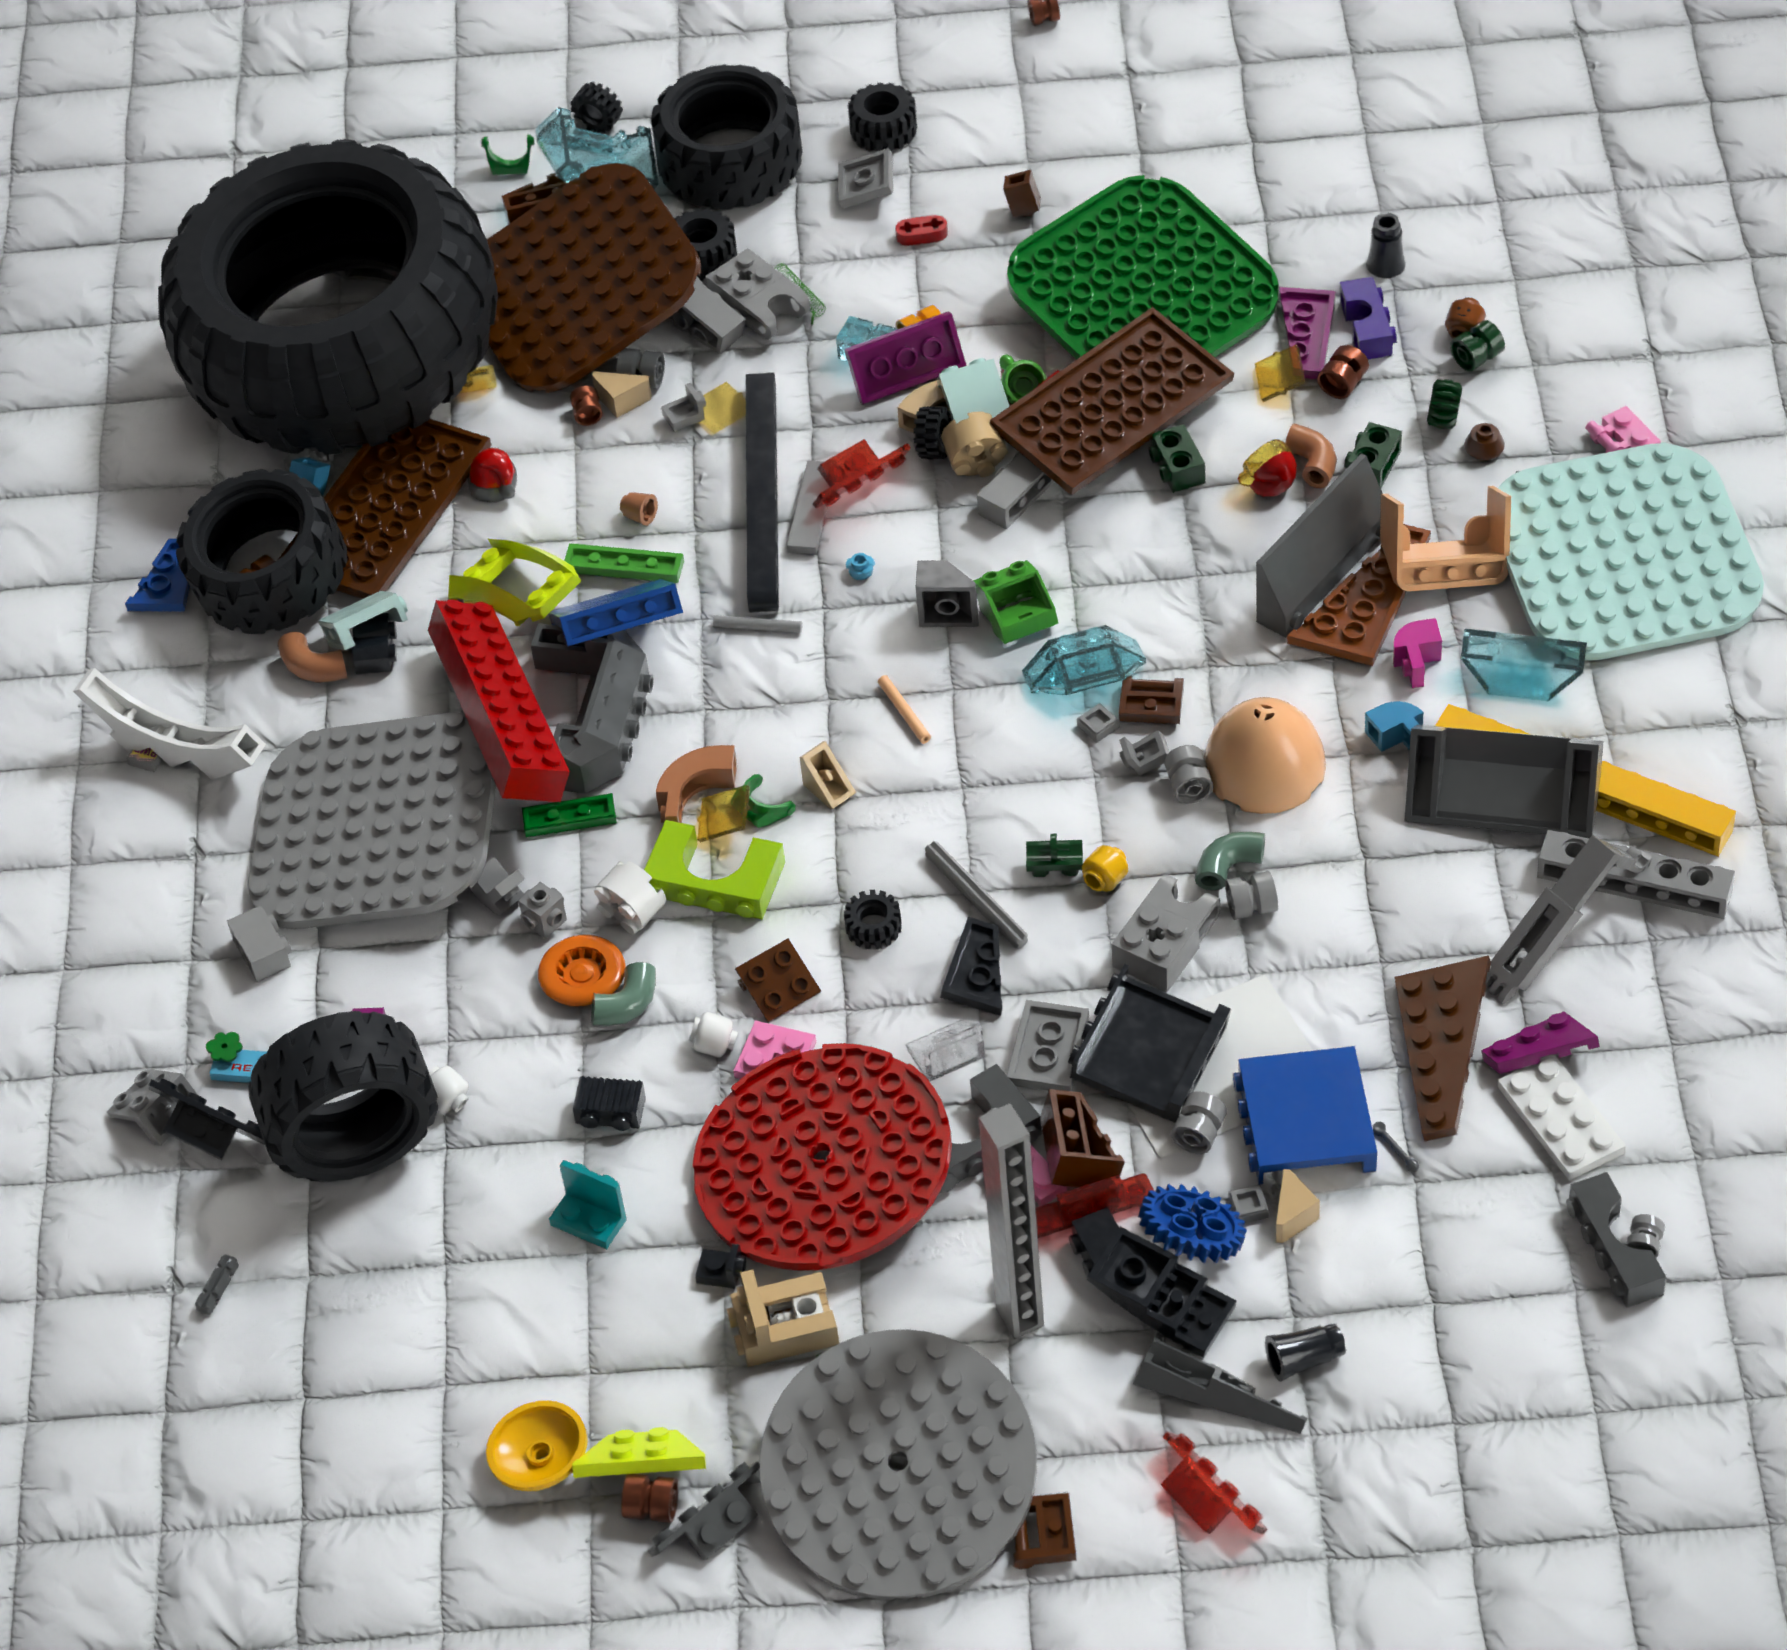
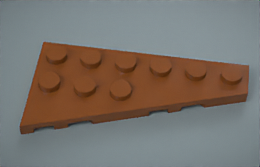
[1287,524,1431,666]

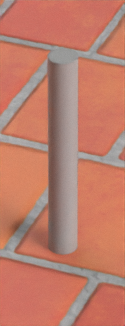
[713,615,802,633]

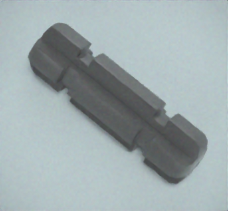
[195,1254,239,1315]

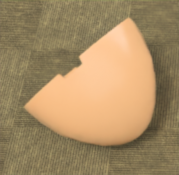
[1204,697,1326,814]

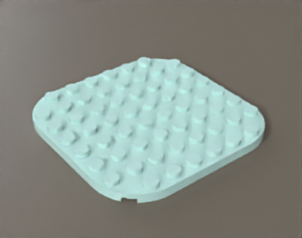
[1498,443,1764,661]

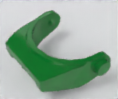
[481,135,535,175]
[733,774,796,828]

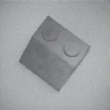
[915,560,979,627]

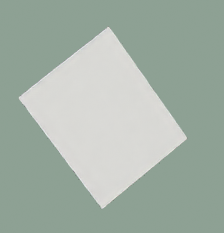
[1127,974,1313,1159]

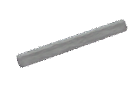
[925,841,1028,949]

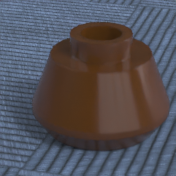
[1465,423,1505,461]

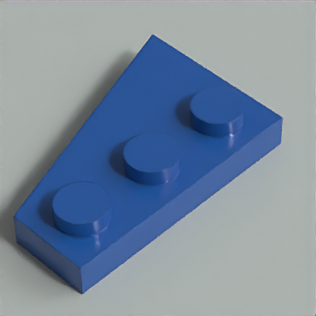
[125,539,190,612]

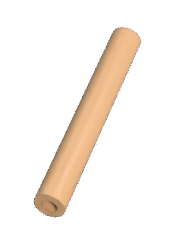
[878,675,931,744]

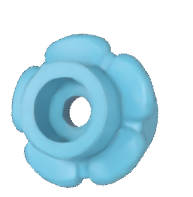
[846,553,875,580]

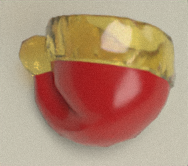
[1238,439,1297,497]

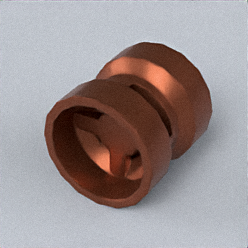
[1027,0,1060,26]
[570,386,603,426]

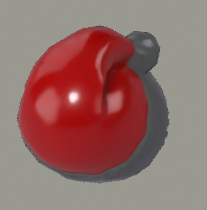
[468,448,517,502]

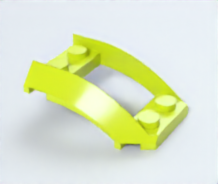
[448,538,581,626]

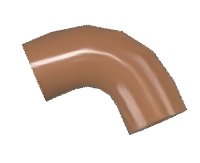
[1285,423,1337,489]
[278,632,347,683]

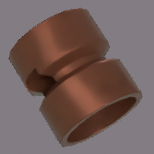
[1317,345,1369,399]
[621,1474,678,1523]

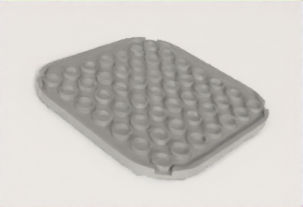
[248,712,496,929]

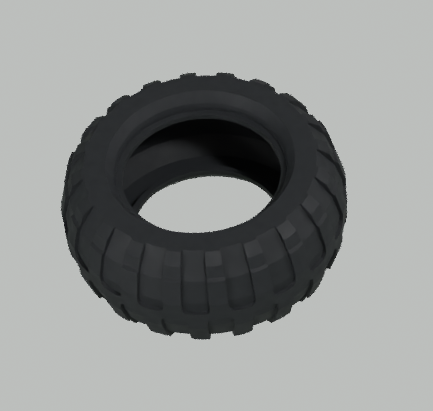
[158,139,498,455]

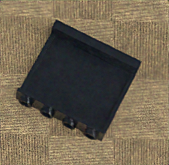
[1068,964,1231,1123]

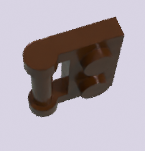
[1119,675,1184,724]
[1013,1492,1077,1569]

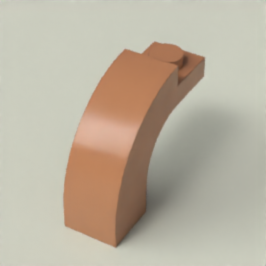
[656,745,737,823]

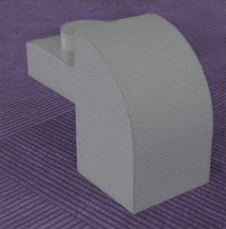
[468,857,525,914]

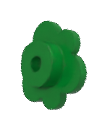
[206,1032,243,1062]

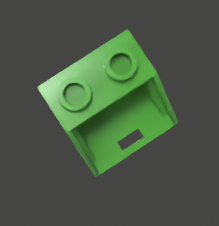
[973,560,1059,644]

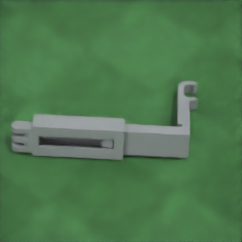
[1485,835,1652,1004]

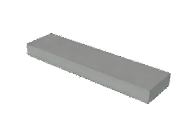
[787,460,837,555]

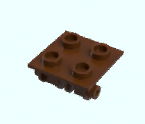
[735,938,821,1022]

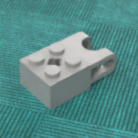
[705,248,811,340]
[1111,874,1220,992]

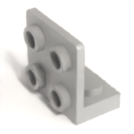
[107,1069,198,1146]

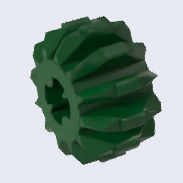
[1427,379,1462,429]

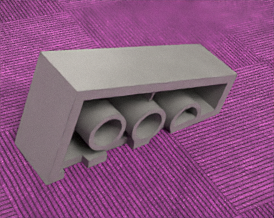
[669,277,745,354]

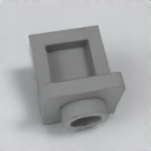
[661,383,706,432]
[1119,730,1169,776]

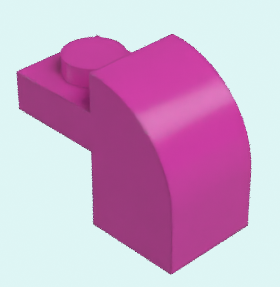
[1393,618,1442,688]

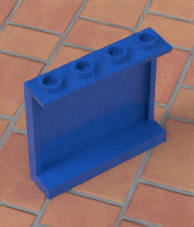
[548,579,683,646]
[1233,1046,1378,1185]

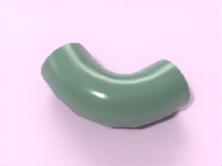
[1195,831,1265,891]
[591,962,656,1026]

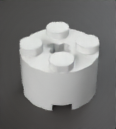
[594,861,666,935]

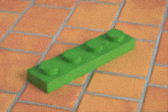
[564,543,684,583]

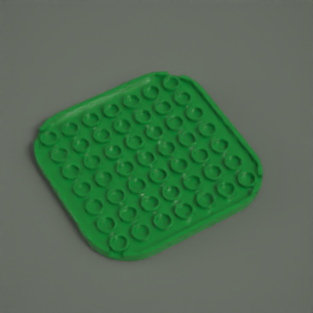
[1007,175,1279,360]

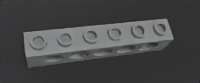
[1537,830,1735,919]

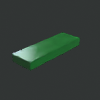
[522,793,617,838]

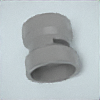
[1626,1214,1665,1258]

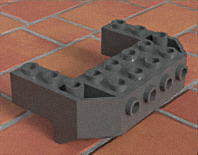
[530,623,654,794]

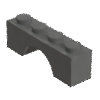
[1566,1172,1666,1308]

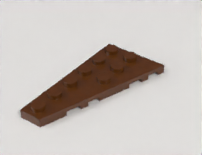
[1394,955,1491,1141]

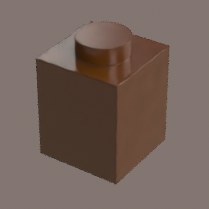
[1003,169,1041,218]

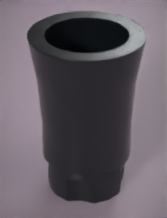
[1366,213,1406,278]
[1265,1324,1346,1382]

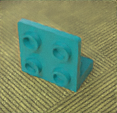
[549,1160,627,1249]

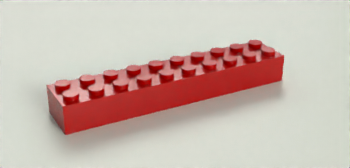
[428,599,570,802]

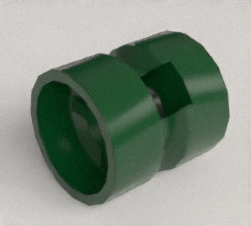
[1450,320,1505,372]

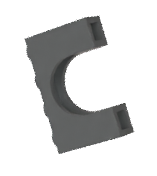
[939,1064,1042,1194]

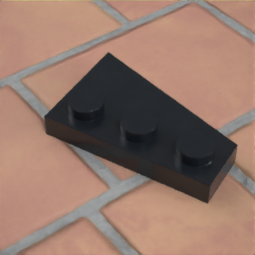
[940,917,1002,1016]

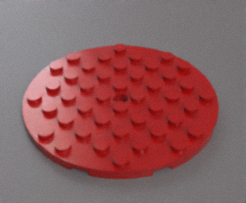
[693,1043,952,1271]

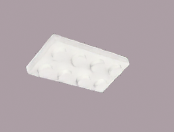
[1497,1055,1626,1181]

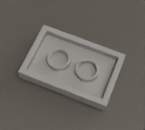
[1007,1000,1089,1091]

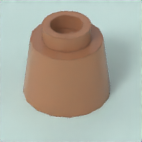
[620,492,658,526]

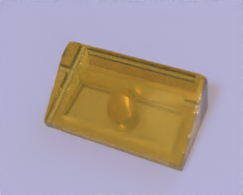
[460,365,497,393]

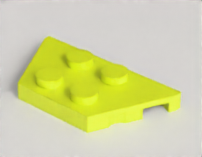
[572,1427,706,1478]

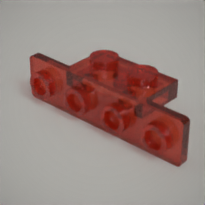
[812,439,911,509]
[1035,1173,1154,1238]
[1160,1431,1268,1535]

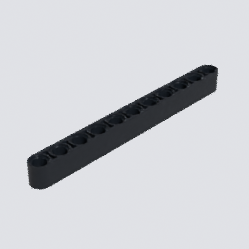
[746,372,779,613]

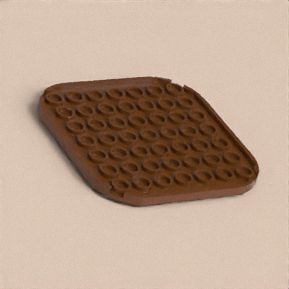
[487,163,701,393]

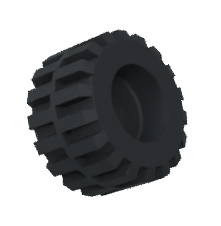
[848,82,917,152]
[674,209,738,281]

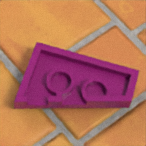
[1481,1011,1600,1074]

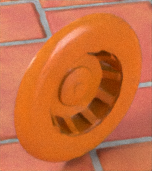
[538,935,626,1006]

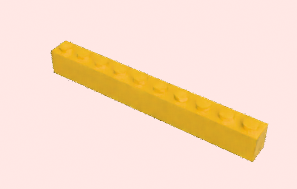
[1435,704,1736,857]

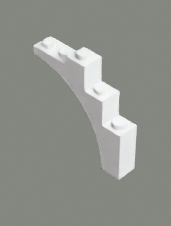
[73,668,266,780]

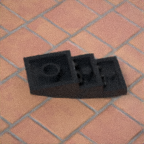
[1087,1226,1237,1358]

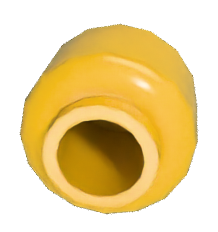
[1082,845,1128,892]

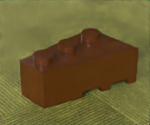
[502,163,580,224]
[1040,1089,1125,1191]

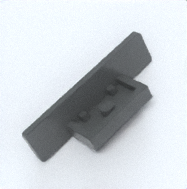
[647,1461,760,1560]

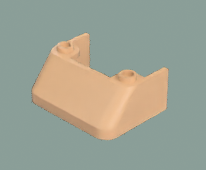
[1380,486,1511,591]

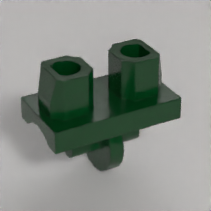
[1026,833,1083,877]

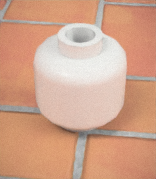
[689,1012,738,1057]
[429,1066,469,1113]

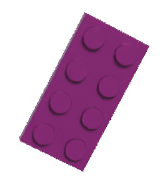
[844,311,967,404]

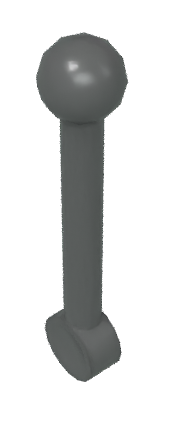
[1373,1122,1419,1172]

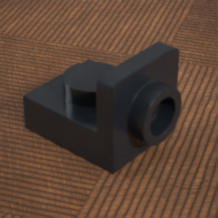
[695,1244,746,1289]

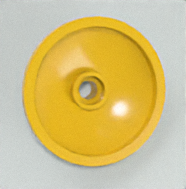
[486,1400,588,1491]

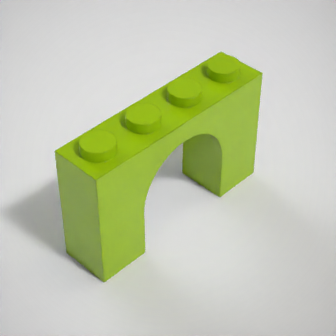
[644,820,785,920]

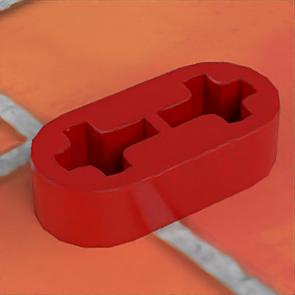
[895,215,948,246]

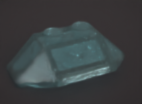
[1022,625,1146,695]
[1461,628,1587,701]

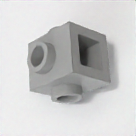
[518,882,567,939]

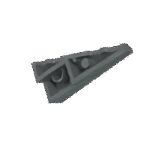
[1133,1332,1307,1433]

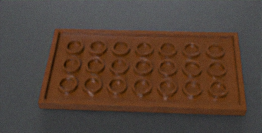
[990,307,1234,496]
[278,419,492,599]

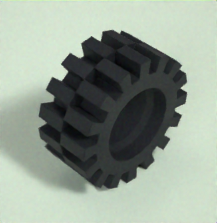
[570,82,623,134]
[913,407,952,459]
[844,889,902,950]

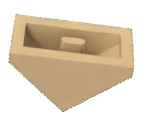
[592,371,652,418]
[799,741,856,809]
[1276,1169,1320,1243]

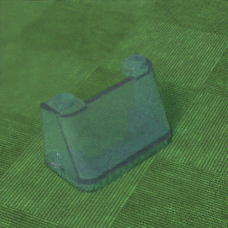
[535,107,659,189]

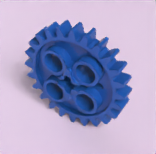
[1138,1184,1247,1263]

